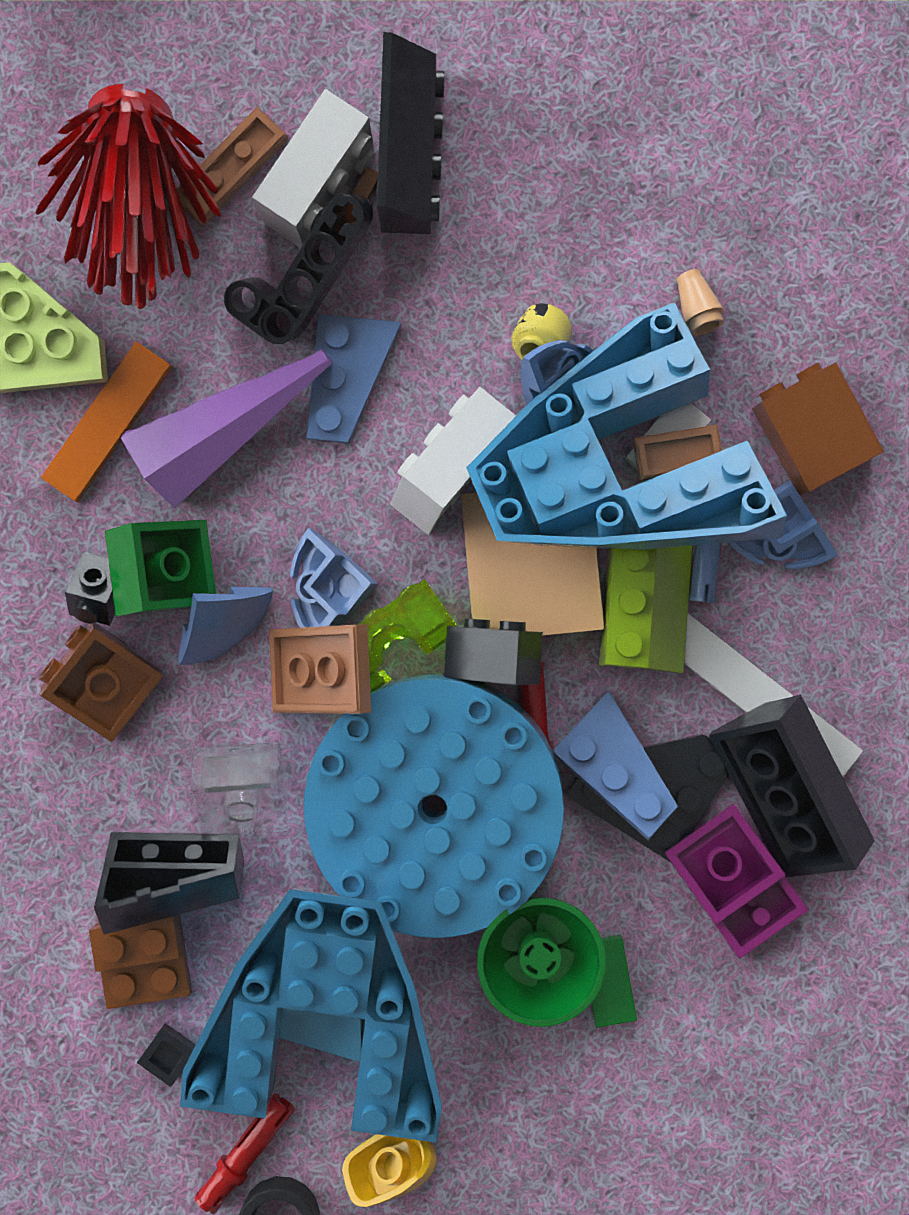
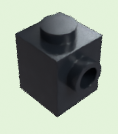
[65,552,115,626]

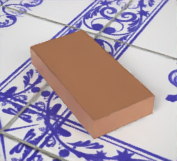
[632,425,722,481]

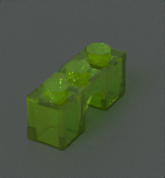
[358,579,457,693]

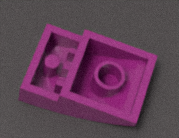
[664,804,809,959]

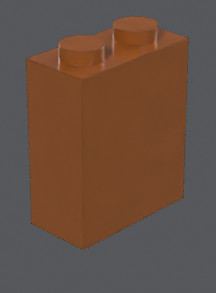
[752,362,884,495]

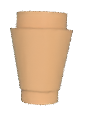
[676,269,725,336]

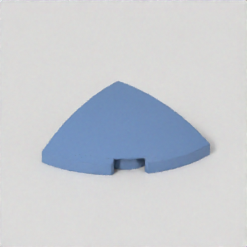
[521,340,594,405]
[728,480,838,569]
[290,528,378,628]
[178,587,273,665]

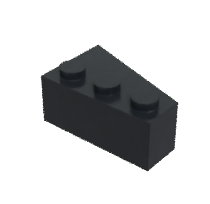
[94,832,244,935]

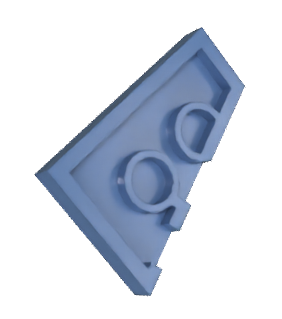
[306,314,402,444]
[553,691,678,840]

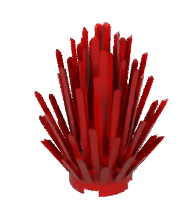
[36,84,221,309]

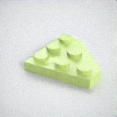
[0,262,108,393]

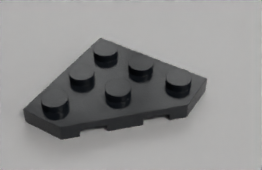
[565,734,729,862]

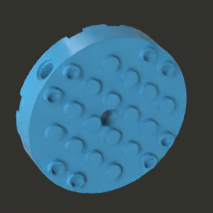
[304,674,564,938]

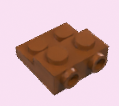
[39,622,164,742]
[89,915,192,1009]

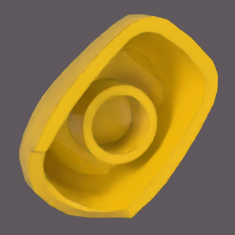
[342,1134,438,1207]

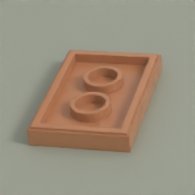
[269,624,371,714]

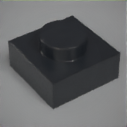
[137,1023,195,1087]

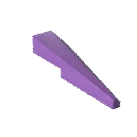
[121,349,332,509]

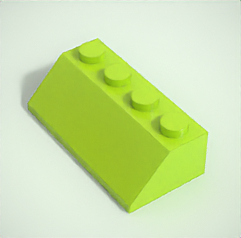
[599,545,692,674]

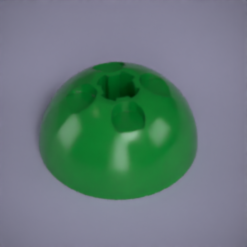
[477,896,606,1027]

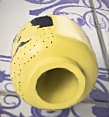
[511,303,572,360]

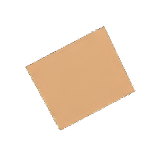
[461,492,604,636]

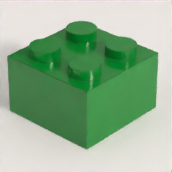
[105,520,216,616]

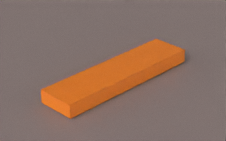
[40,341,173,503]

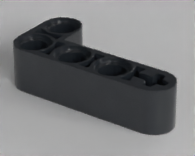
[224,194,373,344]

